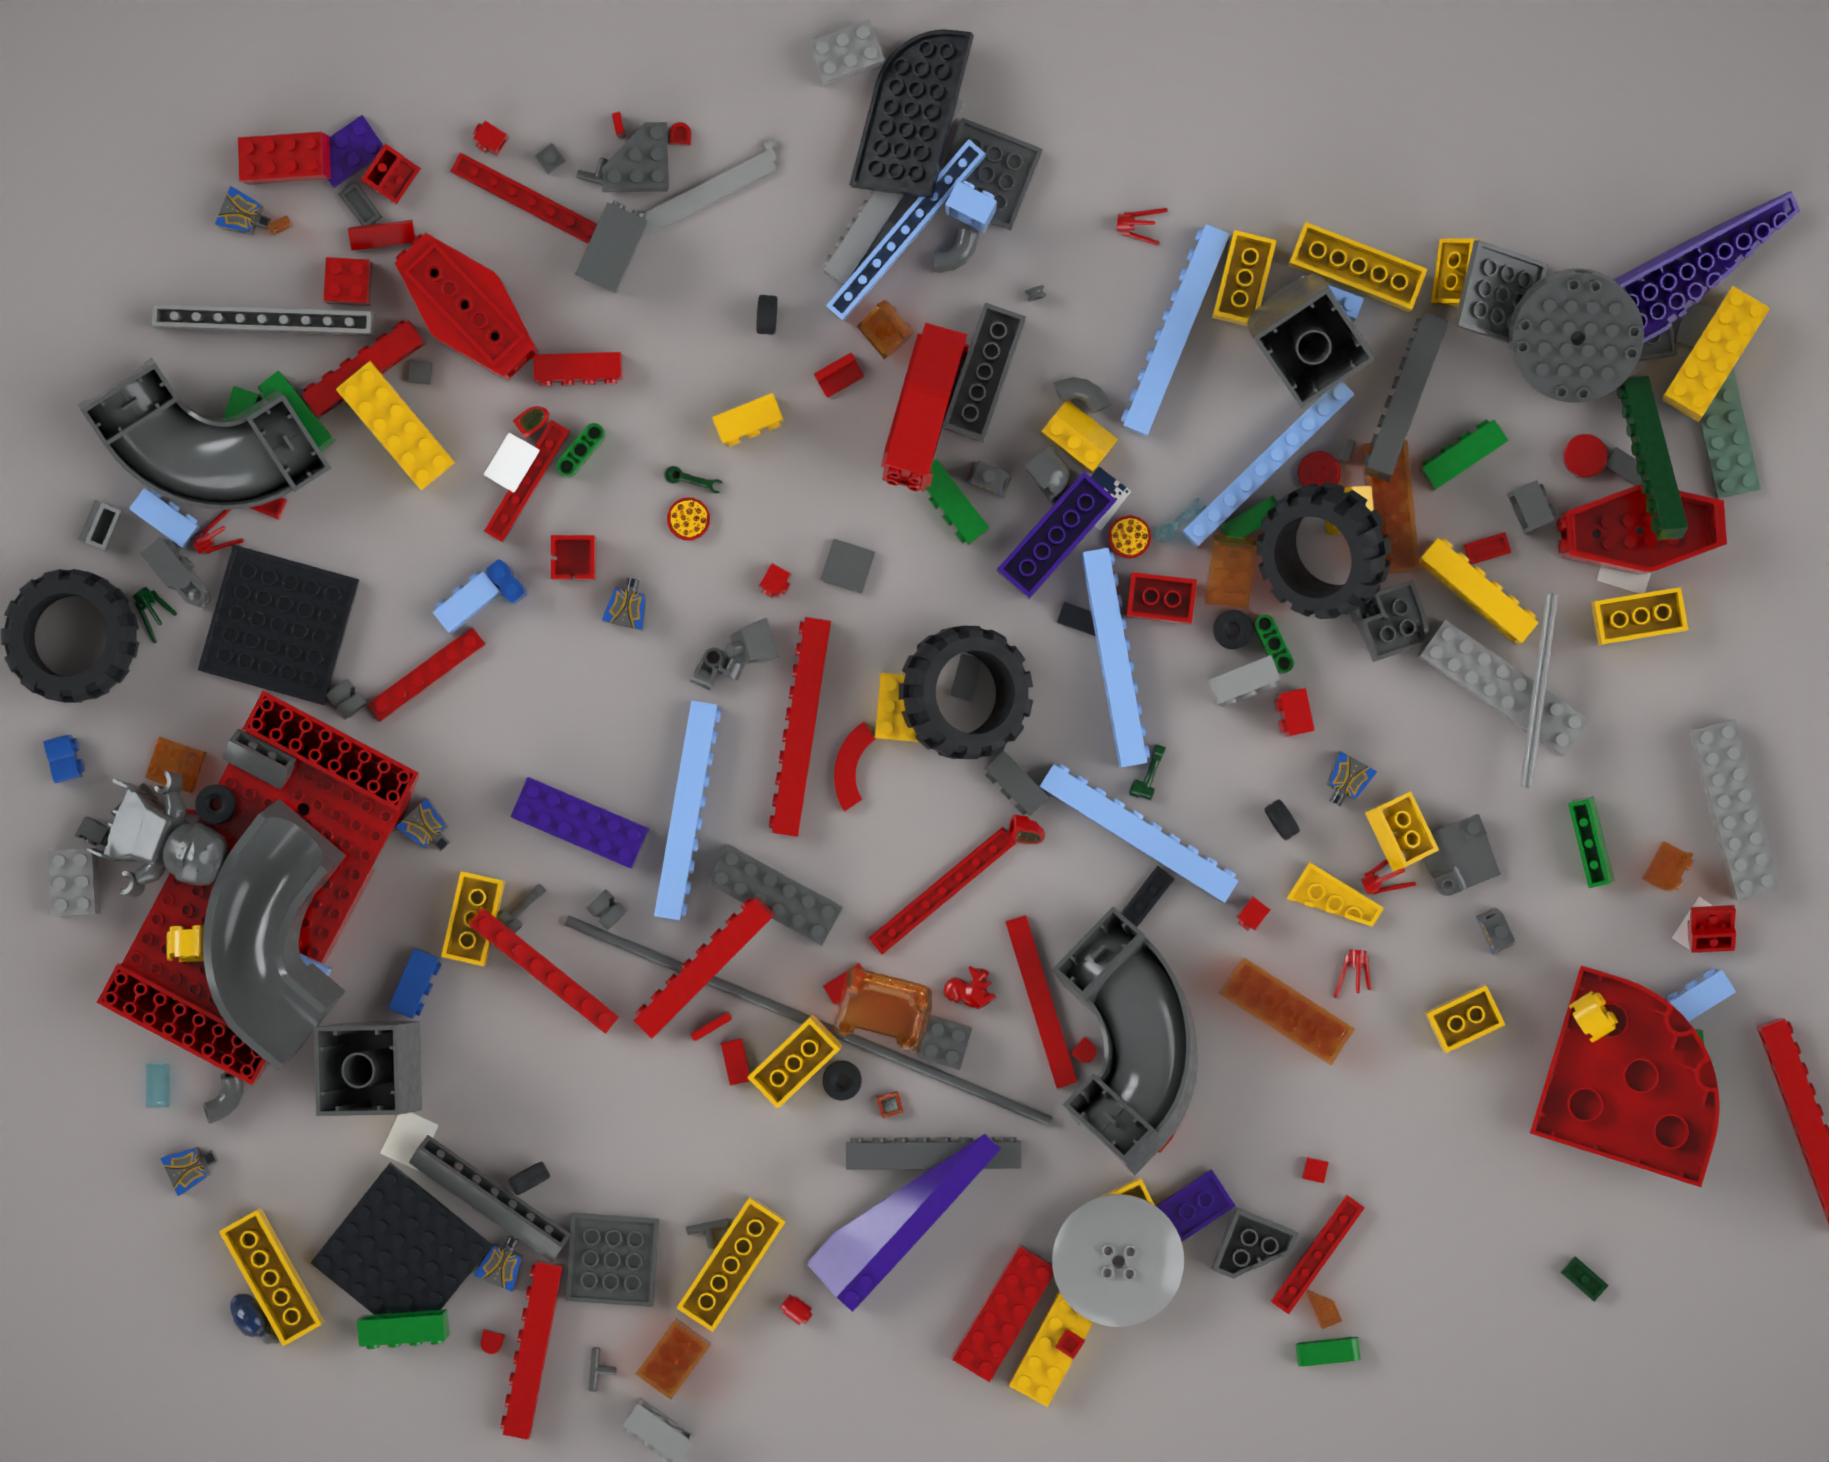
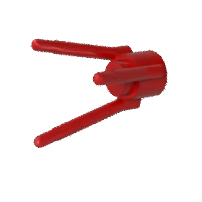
[1117,208,1168,245]
[191,509,244,555]
[1361,859,1416,895]
[1334,949,1371,998]

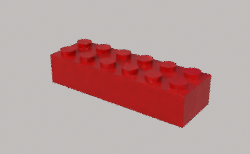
[952,1244,1054,1382]

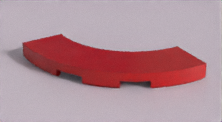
[834,722,876,812]

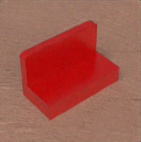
[814,352,864,398]

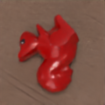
[944,966,997,1010]

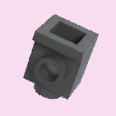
[75,817,111,846]

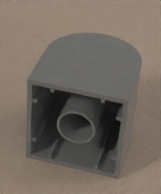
[1247,274,1375,408]
[314,1021,422,1116]

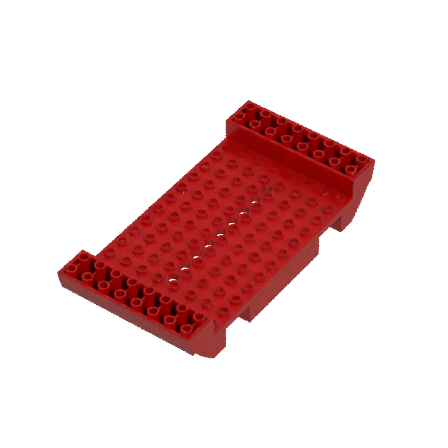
[96,690,419,1085]

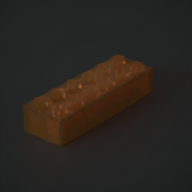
[1361,440,1420,574]
[1219,957,1355,1065]

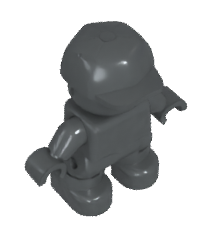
[86,770,228,897]

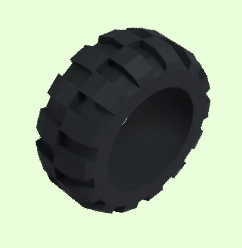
[1257,482,1391,619]
[1,569,139,703]
[899,626,1033,759]

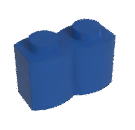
[486,559,527,604]
[43,734,85,783]

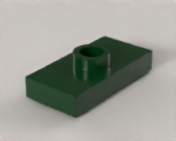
[1561,1256,1609,1302]

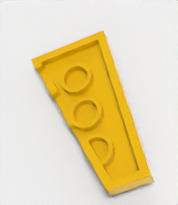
[1286,861,1384,927]

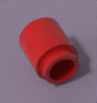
[780,1294,813,1325]

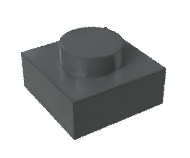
[535,143,566,174]

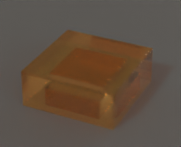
[267,215,294,236]

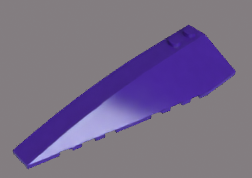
[1614,191,1800,342]
[807,1134,1001,1312]

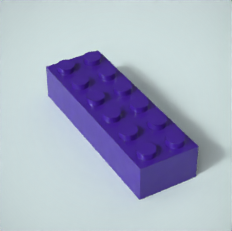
[996,472,1117,600]
[510,777,650,869]

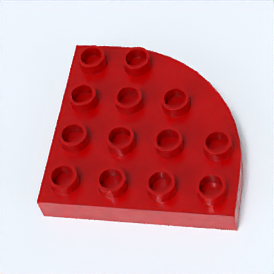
[1530,965,1720,1187]

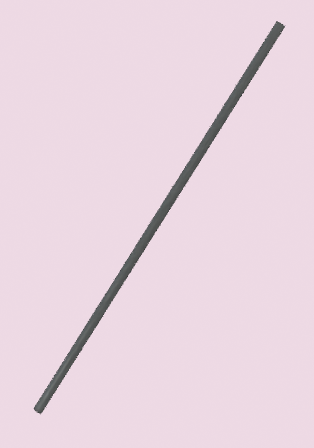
[565,916,1052,1126]

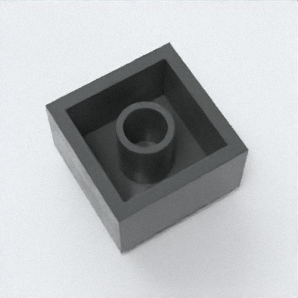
[1507,480,1556,534]
[918,1015,972,1070]

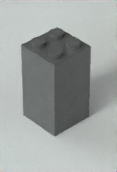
[575,201,648,293]

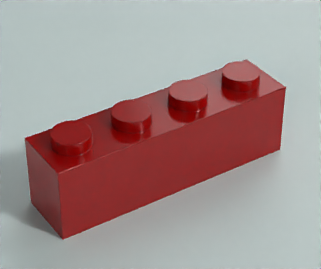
[533,352,623,387]

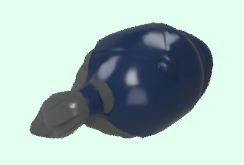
[230,1294,279,1344]

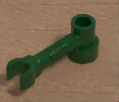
[664,466,723,494]
[1129,744,1166,800]

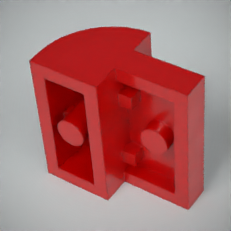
[361,143,421,205]
[1688,905,1736,953]

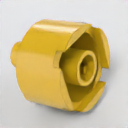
[167,925,204,962]
[1569,991,1618,1042]

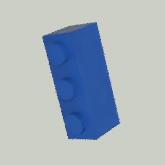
[388,948,442,1019]

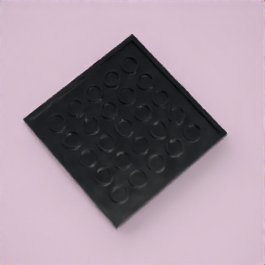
[198,544,360,705]
[311,1162,493,1315]

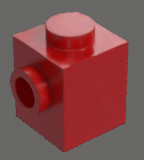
[473,121,509,156]
[759,563,791,598]
[1236,896,1271,931]

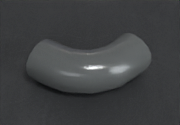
[933,229,979,273]
[1054,377,1111,414]
[203,1072,243,1124]

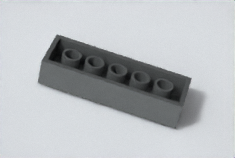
[942,303,1026,443]
[707,844,843,946]

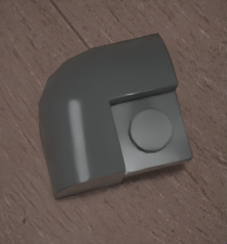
[1024,445,1070,503]

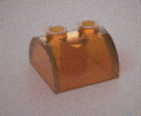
[856,299,914,359]

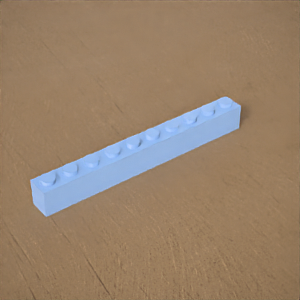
[826,139,986,322]
[1120,224,1230,437]
[1182,382,1355,548]
[1080,548,1150,768]
[654,700,721,920]
[1039,763,1238,903]

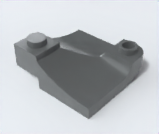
[1350,580,1430,662]
[1423,814,1501,896]

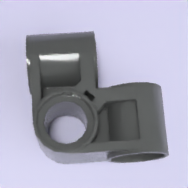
[690,647,745,691]

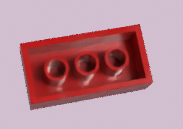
[238,132,331,185]

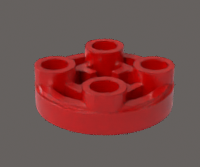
[1563,434,1608,478]

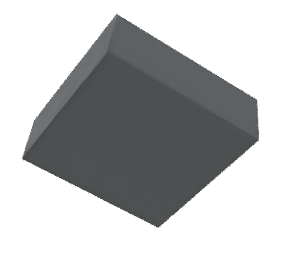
[408,360,433,385]
[1339,439,1356,464]

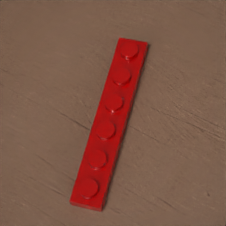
[484,420,571,543]
[367,627,486,722]
[1270,1194,1365,1315]

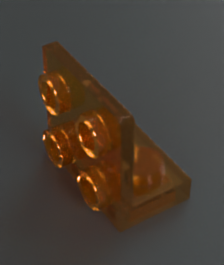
[146,737,207,794]
[1642,841,1694,892]

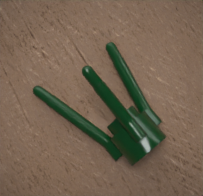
[133,587,177,643]

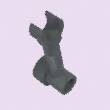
[497,884,546,933]

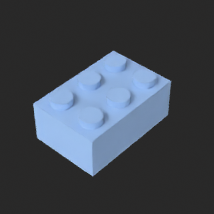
[945,180,997,233]

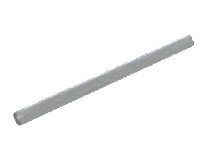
[1520,593,1558,788]

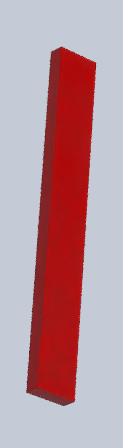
[450,152,597,244]
[869,827,1016,955]
[1005,915,1077,1088]

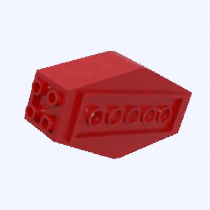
[394,233,539,382]
[881,323,969,492]
[1556,484,1727,575]

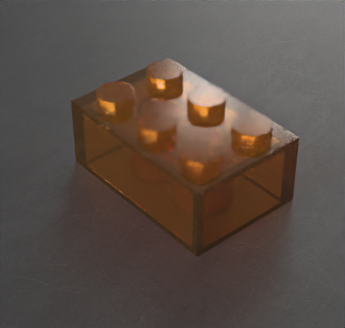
[1204,535,1257,609]
[636,1318,711,1400]

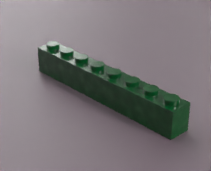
[1617,376,1688,540]

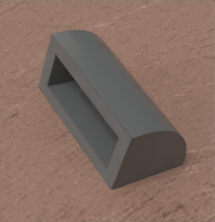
[78,500,121,551]

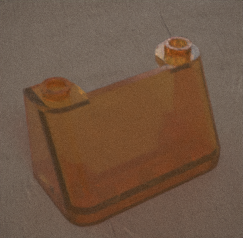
[833,968,932,1052]

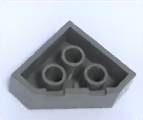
[602,122,669,192]
[1211,1207,1298,1279]

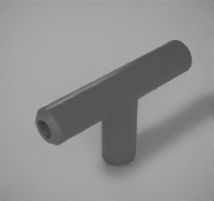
[576,157,608,185]
[686,1218,730,1249]
[588,1347,617,1392]

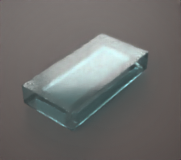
[146,1063,169,1108]

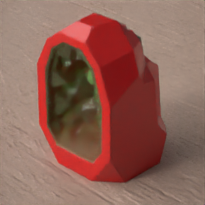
[513,406,550,439]
[1008,814,1045,844]

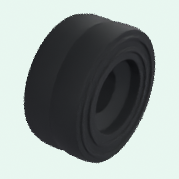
[756,295,778,335]
[1213,610,1253,649]
[195,784,237,824]
[1264,799,1300,841]
[822,1060,862,1101]
[508,1161,550,1195]

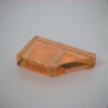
[1306,1290,1342,1329]

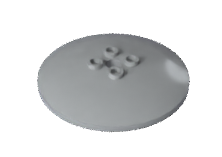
[1052,1194,1184,1327]

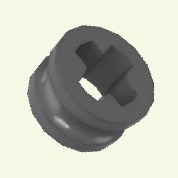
[1025,285,1047,302]

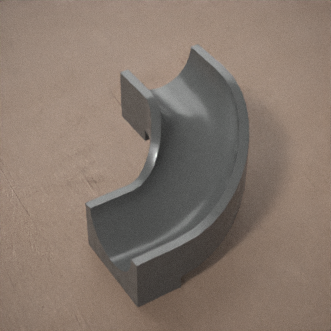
[78,358,331,510]
[203,799,346,1070]
[1052,907,1198,1176]

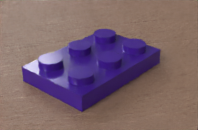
[328,115,383,188]
[1157,1169,1236,1242]

